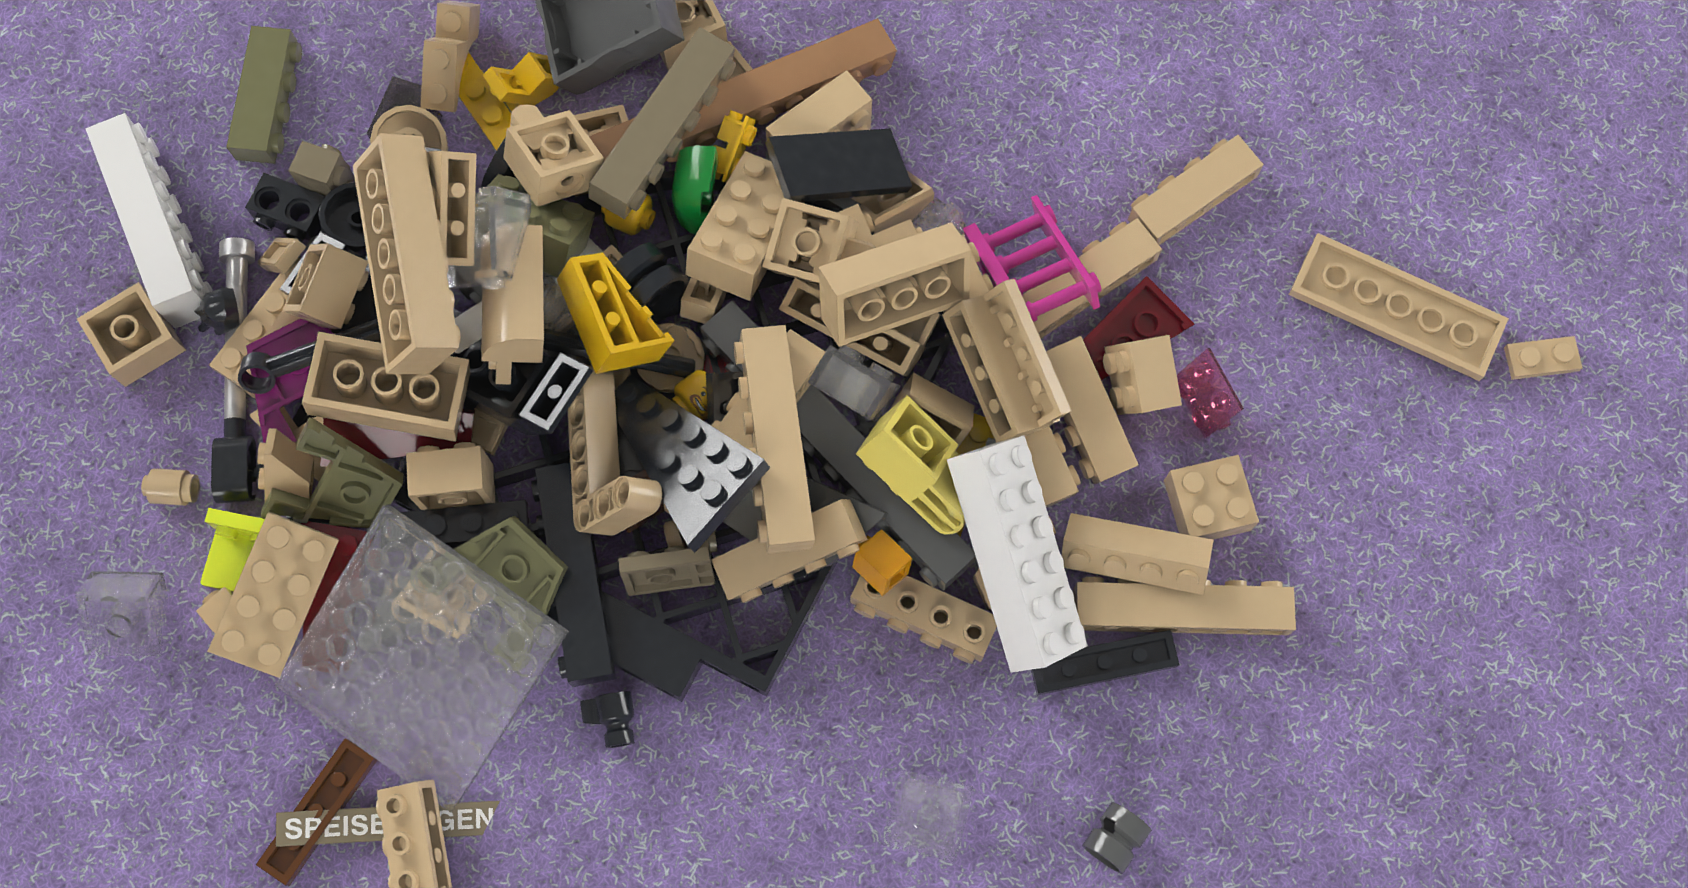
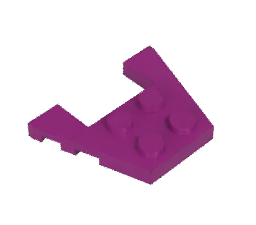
[246,318,334,443]

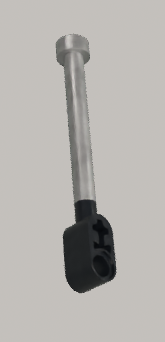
[211,237,256,504]

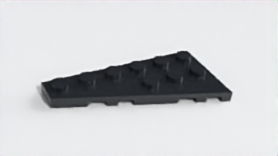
[615,375,770,553]

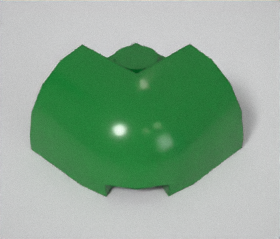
[672,145,718,235]

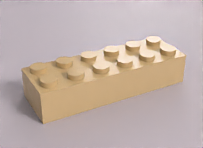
[353,133,461,374]

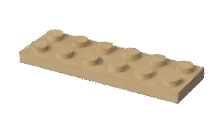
[1288,233,1509,381]

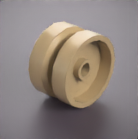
[370,105,448,151]

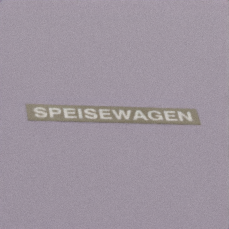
[276,800,500,847]

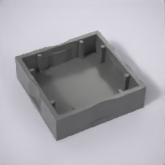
[535,0,685,95]

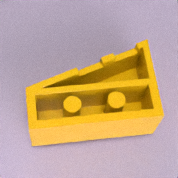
[556,252,675,374]

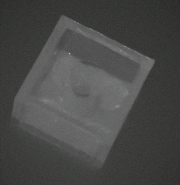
[808,345,900,422]

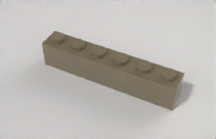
[589,27,736,219]

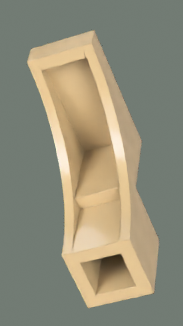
[420,0,481,112]

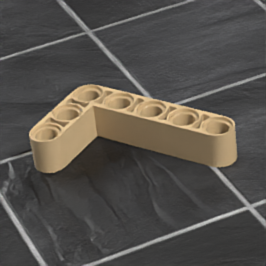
[568,364,662,536]

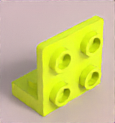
[200,508,265,592]

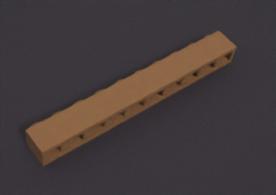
[589,18,897,163]

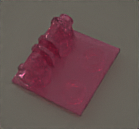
[1177,347,1244,438]

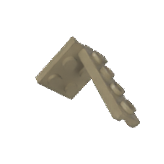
[618,531,717,596]

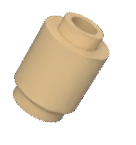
[141,468,200,506]

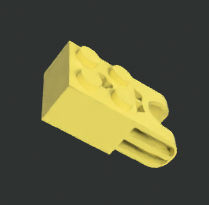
[856,395,965,535]

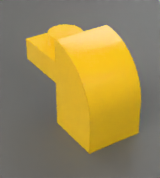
[483,52,560,112]

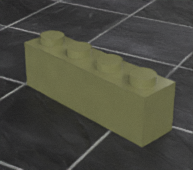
[226,26,302,164]

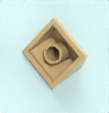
[852,171,934,234]

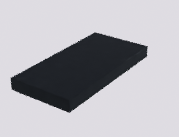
[765,128,912,202]

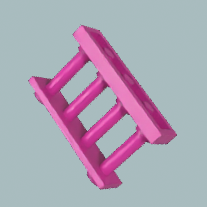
[963,195,1102,322]

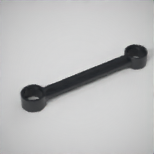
[238,319,381,394]

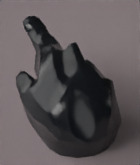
[194,287,240,336]

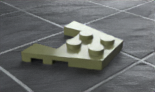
[260,418,404,529]
[414,516,568,672]

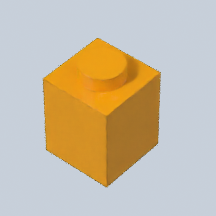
[852,529,912,596]

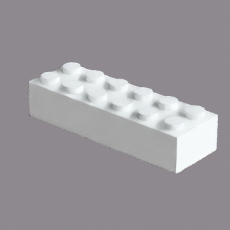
[85,113,213,329]
[947,435,1088,673]

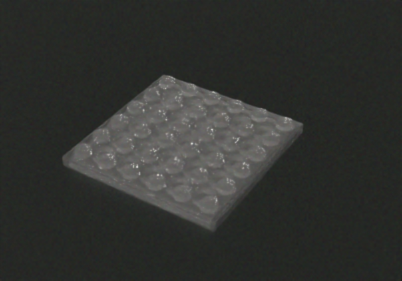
[274,504,569,813]

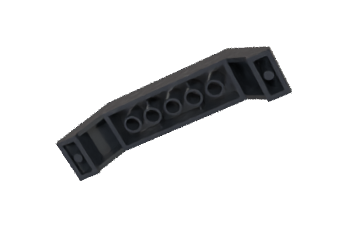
[280,232,593,436]

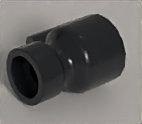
[580,691,635,748]

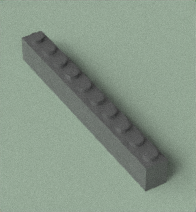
[700,300,976,591]

